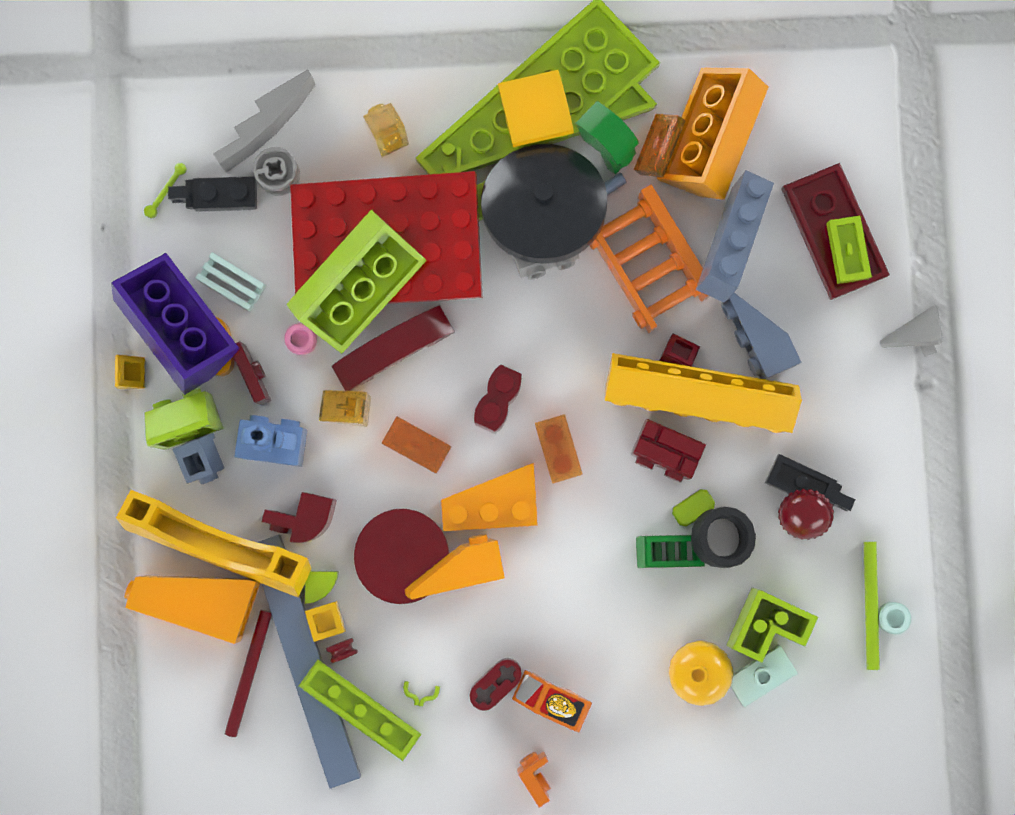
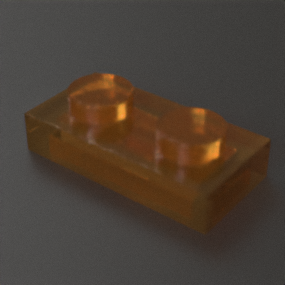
[633,114,686,177]
[534,414,583,484]
[381,416,452,474]

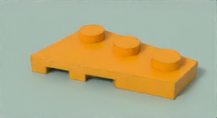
[441,463,538,531]

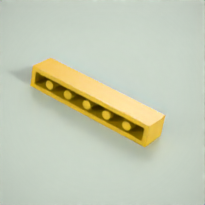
[605,353,802,433]

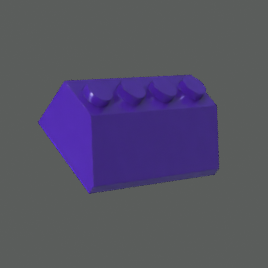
[111,253,239,395]

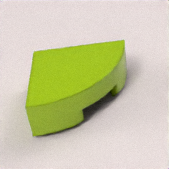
[305,571,339,604]

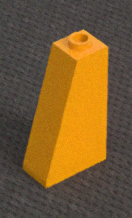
[125,575,261,644]

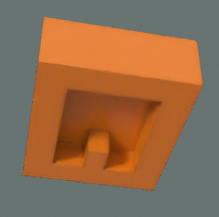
[517,752,551,808]

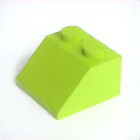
[144,388,224,450]

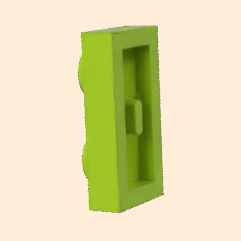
[826,216,872,284]

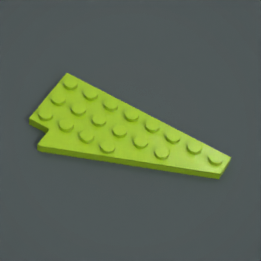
[415,0,660,174]

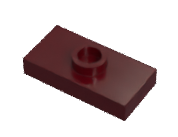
[233,341,271,406]

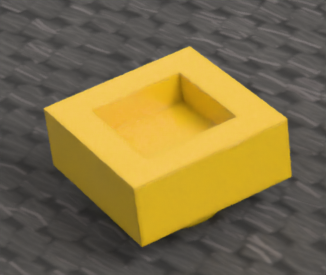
[305,601,346,642]

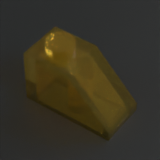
[363,103,409,157]

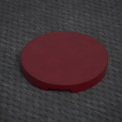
[354,509,449,604]

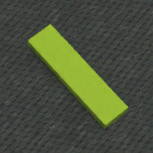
[298,659,422,761]

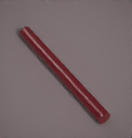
[224,609,272,737]

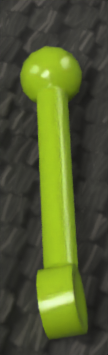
[144,163,187,218]

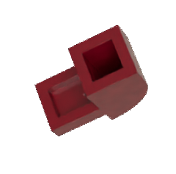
[261,492,337,543]

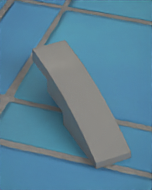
[213,69,316,172]

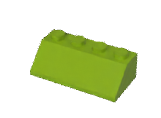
[286,210,427,354]

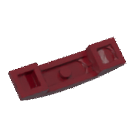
[331,305,455,393]

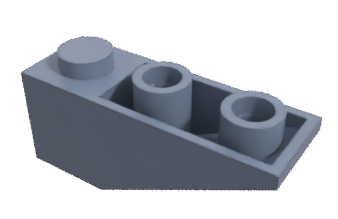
[721,293,802,379]

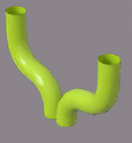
[403,681,440,706]

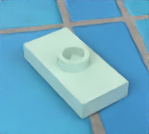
[731,645,798,707]

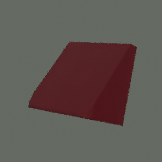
[659,333,700,367]

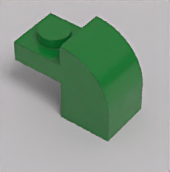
[576,101,639,175]

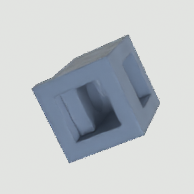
[172,433,225,485]

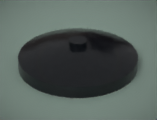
[481,144,607,264]

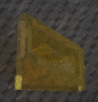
[319,390,371,427]

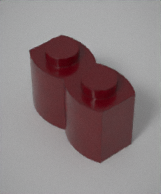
[474,365,522,434]

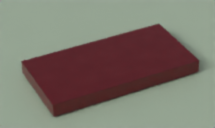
[781,163,890,301]

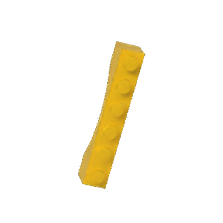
[116,490,311,598]

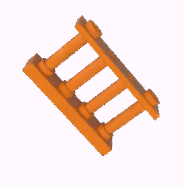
[590,184,710,333]

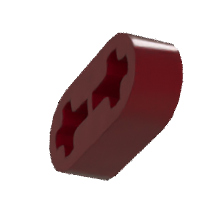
[469,658,522,711]

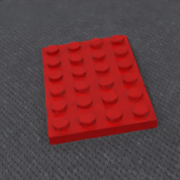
[290,171,483,304]

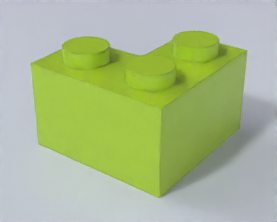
[726,588,818,663]

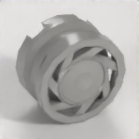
[253,147,300,195]

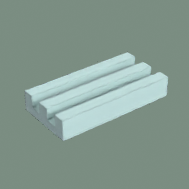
[196,252,266,312]

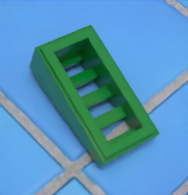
[636,535,705,568]

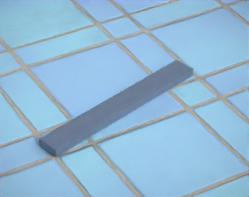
[257,534,361,789]

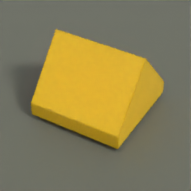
[115,355,145,389]

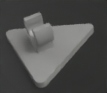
[880,306,943,357]

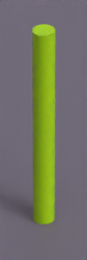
[863,542,880,670]

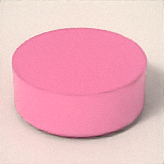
[285,323,317,355]

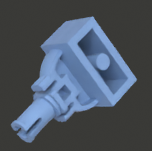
[234,415,308,467]

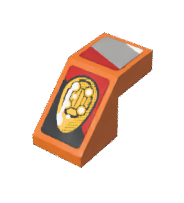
[512,670,592,732]

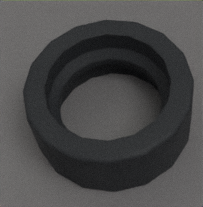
[691,507,756,568]

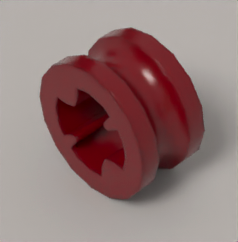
[325,638,358,664]

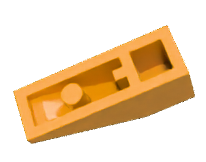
[405,534,505,599]

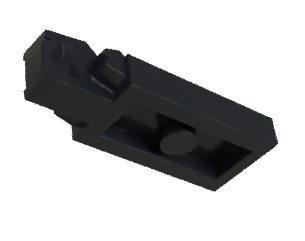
[168,176,257,212]
[765,454,856,511]

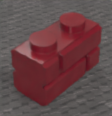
[630,419,706,483]

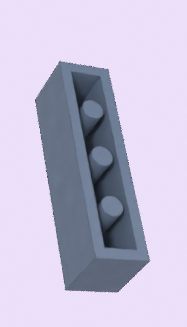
[696,170,774,302]

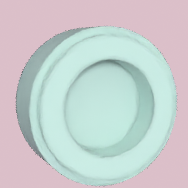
[878,602,911,634]

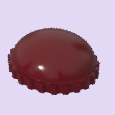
[778,489,834,540]

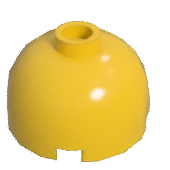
[668,640,734,706]

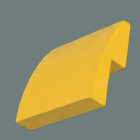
[498,70,574,147]

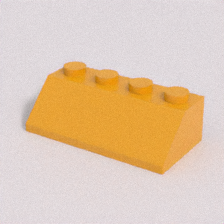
[657,68,769,200]

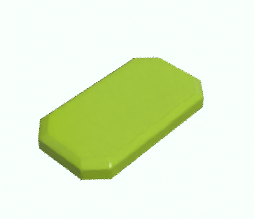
[672,489,715,527]

